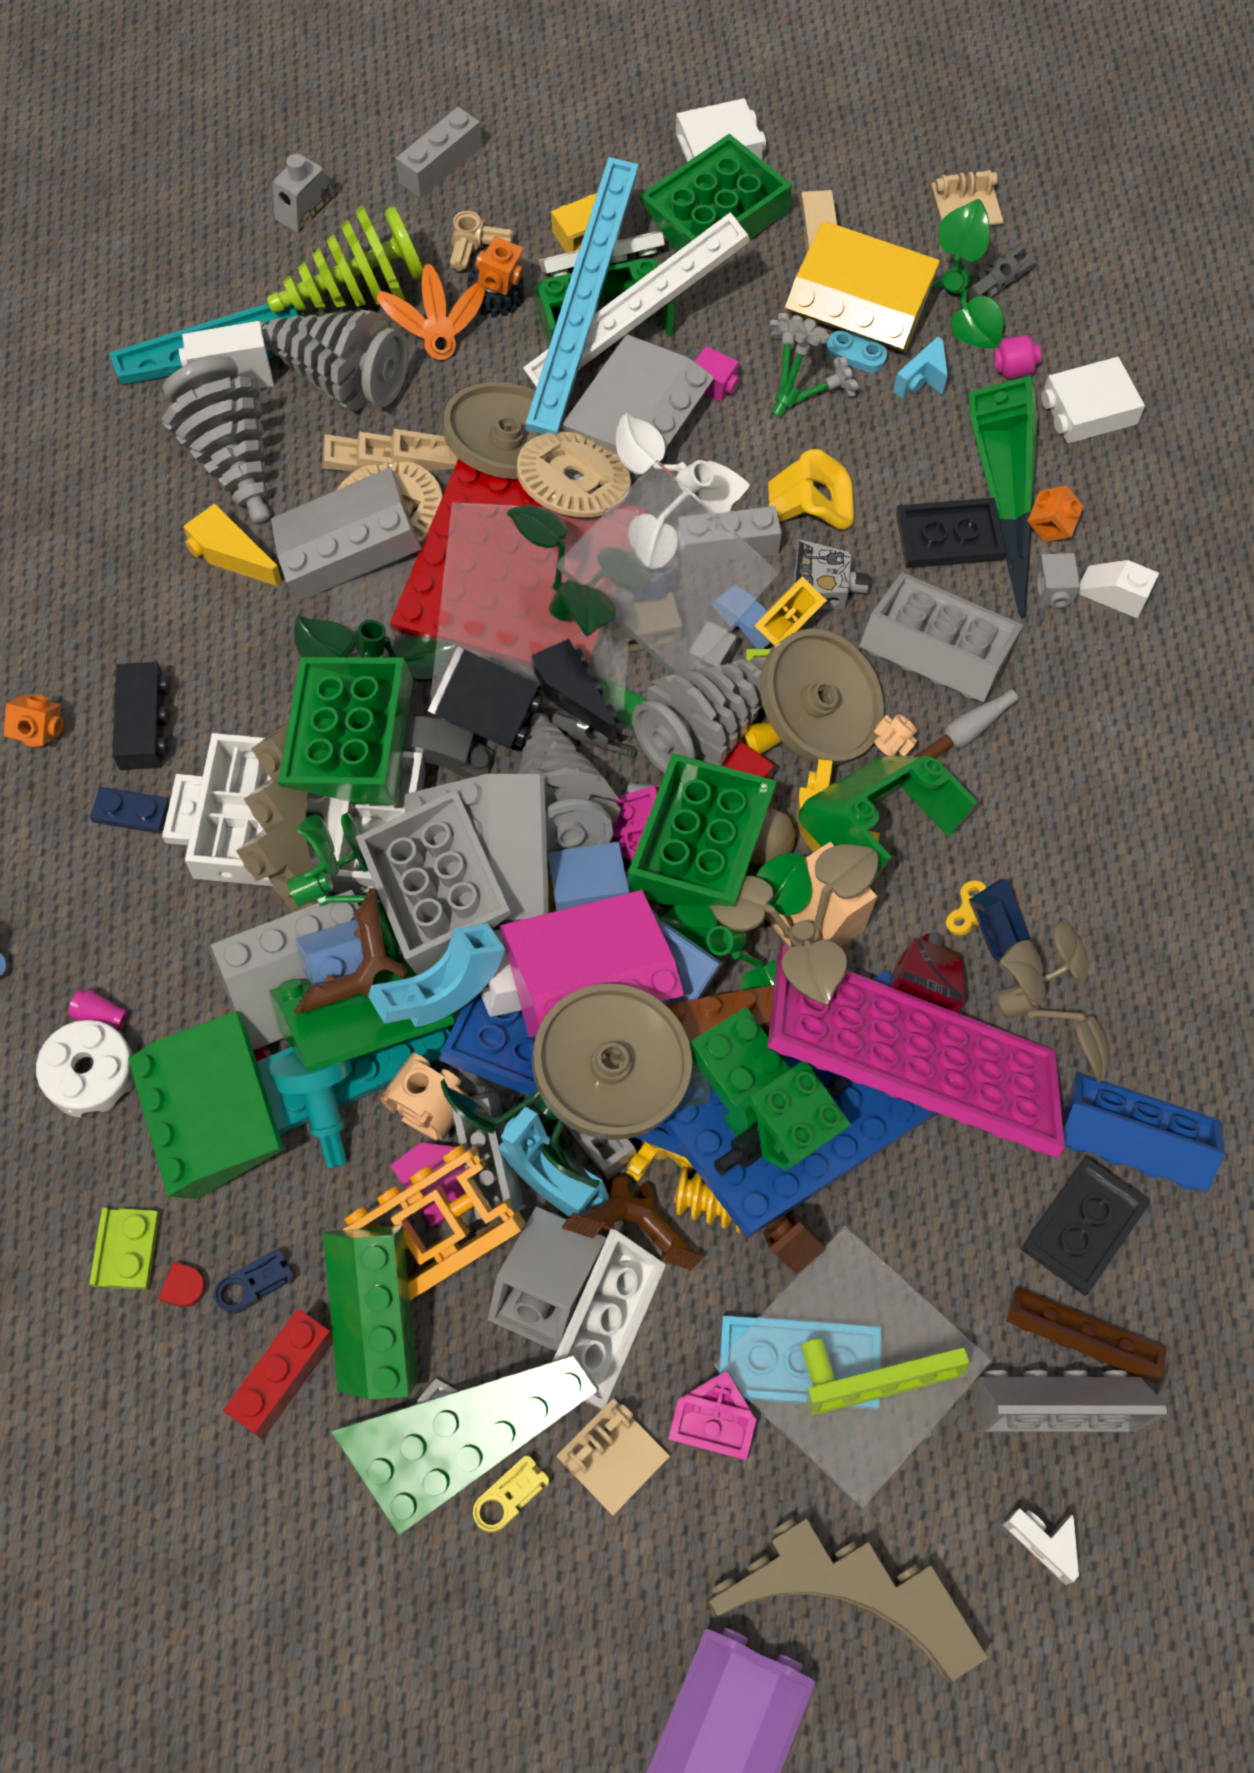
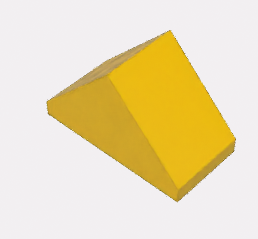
[754,576,827,646]

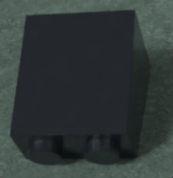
[428,646,544,751]

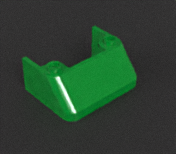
[533,259,674,349]
[798,756,978,887]

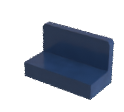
[969,879,1030,962]

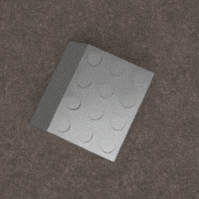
[405,774,549,931]

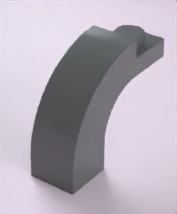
[403,715,494,779]

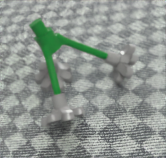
[769,313,859,418]

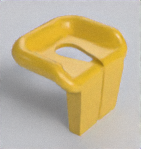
[768,449,854,530]

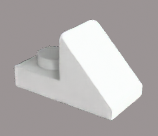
[1002,1508,1079,1585]

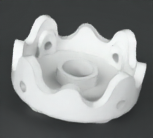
[36,1020,135,1117]

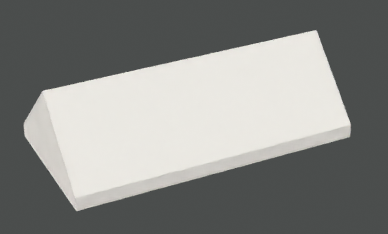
[553,1229,666,1409]

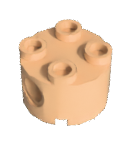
[380,1053,470,1141]

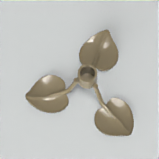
[708,845,878,1006]
[998,920,1110,1084]

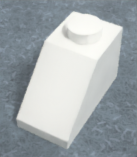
[1077,560,1159,618]

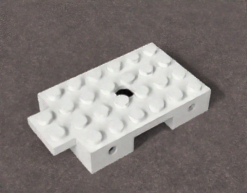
[162,733,426,897]

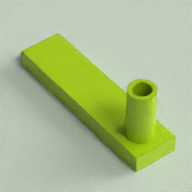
[801,1339,970,1416]

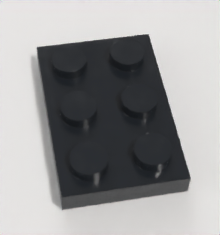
[896,498,1006,568]
[1020,1157,1151,1296]

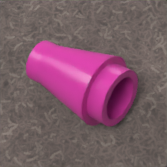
[68,989,127,1031]

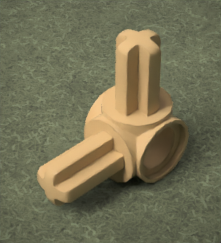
[450,211,513,272]

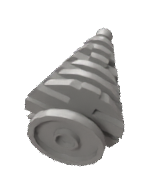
[254,310,409,411]
[161,356,270,524]
[632,657,766,774]
[518,713,621,865]

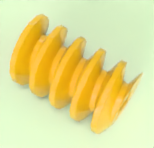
[674,1166,742,1234]

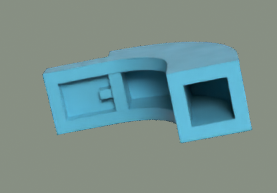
[368,923,505,1028]
[498,1106,609,1217]

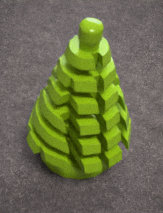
[267,205,423,314]

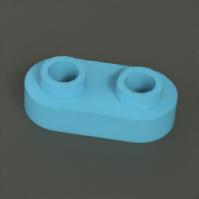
[826,331,887,372]

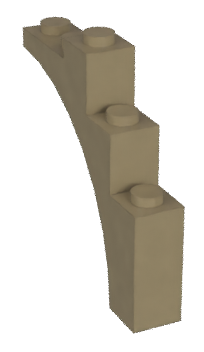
[236,721,318,913]
[707,1518,988,1683]

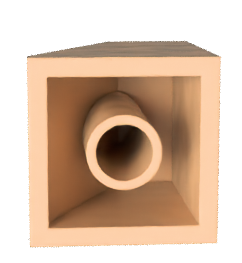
[765,841,877,948]

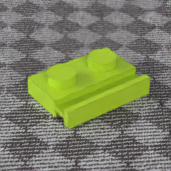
[89,1208,160,1290]

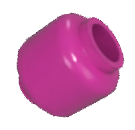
[994,335,1042,379]

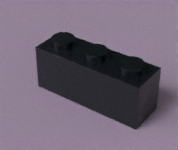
[112,662,170,770]

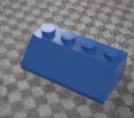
[1062,1072,1225,1193]

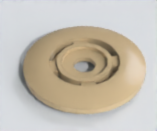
[516,432,631,517]
[337,462,443,545]

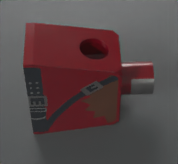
[888,933,965,1013]

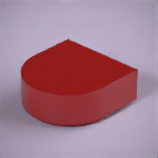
[158,1261,206,1308]

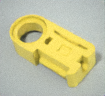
[473,1456,549,1533]

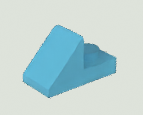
[893,337,947,398]

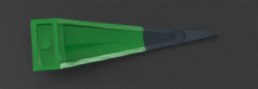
[968,375,1038,619]

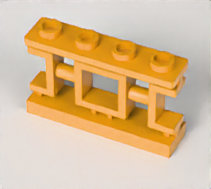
[341,1144,526,1300]

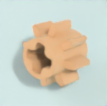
[874,714,917,756]

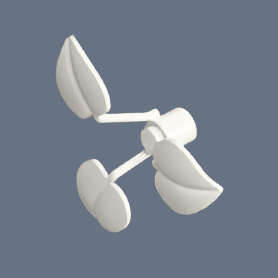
[616,413,750,571]

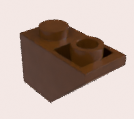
[762,1209,826,1275]

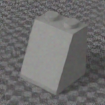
[487,1207,607,1352]

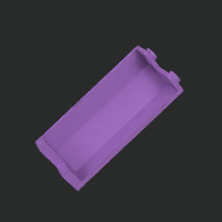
[647,1628,816,1773]

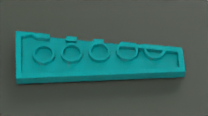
[109,303,298,385]

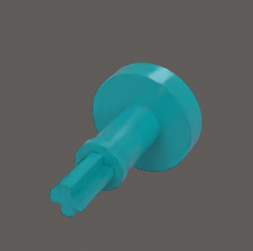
[271,1051,352,1168]

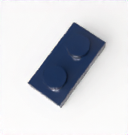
[90,787,170,834]

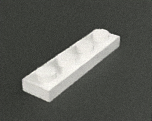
[539,231,665,277]

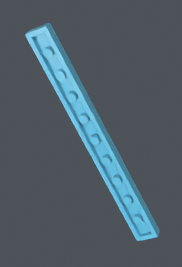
[525,157,639,435]

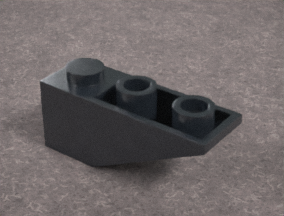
[531,639,619,740]

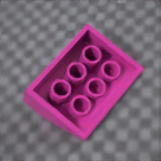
[500,890,684,1037]

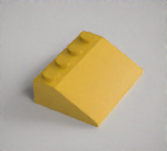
[785,220,941,353]

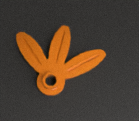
[376,264,486,360]

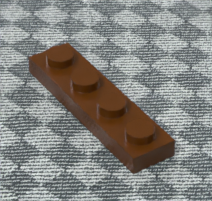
[1006,1286,1167,1384]

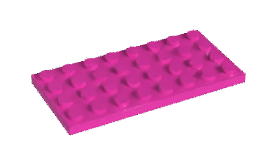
[767,946,1065,1158]

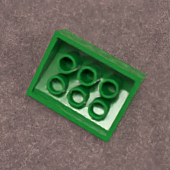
[639,133,792,252]
[278,657,413,805]
[628,753,777,906]
[269,946,454,1072]
[128,1011,284,1199]

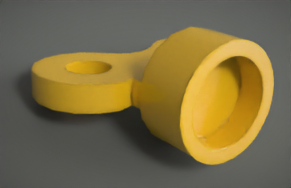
[946,880,986,936]

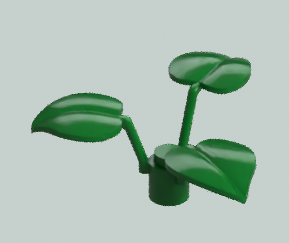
[930,199,1004,349]
[287,813,399,960]
[660,853,813,990]

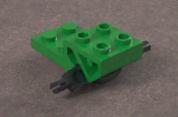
[689,1007,851,1175]

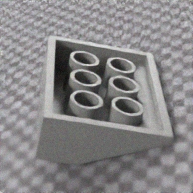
[560,334,714,484]
[271,467,422,600]
[859,572,1024,702]
[356,789,512,975]
[208,890,359,1050]
[974,1370,1167,1432]

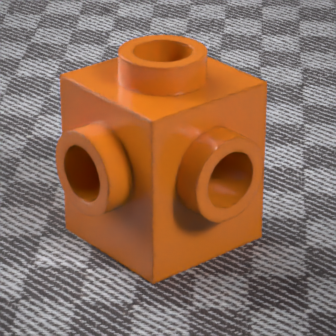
[475,236,524,295]
[1027,485,1084,542]
[3,694,63,747]

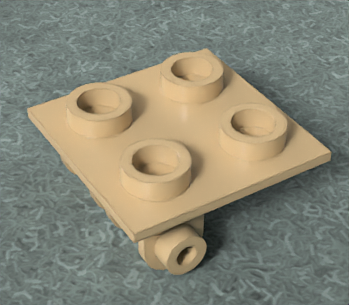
[931,170,1004,226]
[556,1398,670,1516]

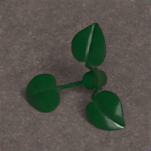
[506,505,649,637]
[294,615,456,682]
[440,1078,600,1188]

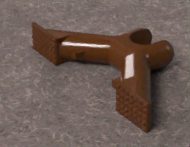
[294,888,408,1015]
[562,1175,704,1270]

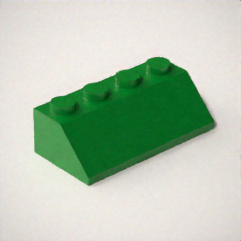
[323,1225,417,1400]

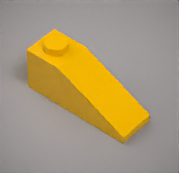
[183,504,282,586]

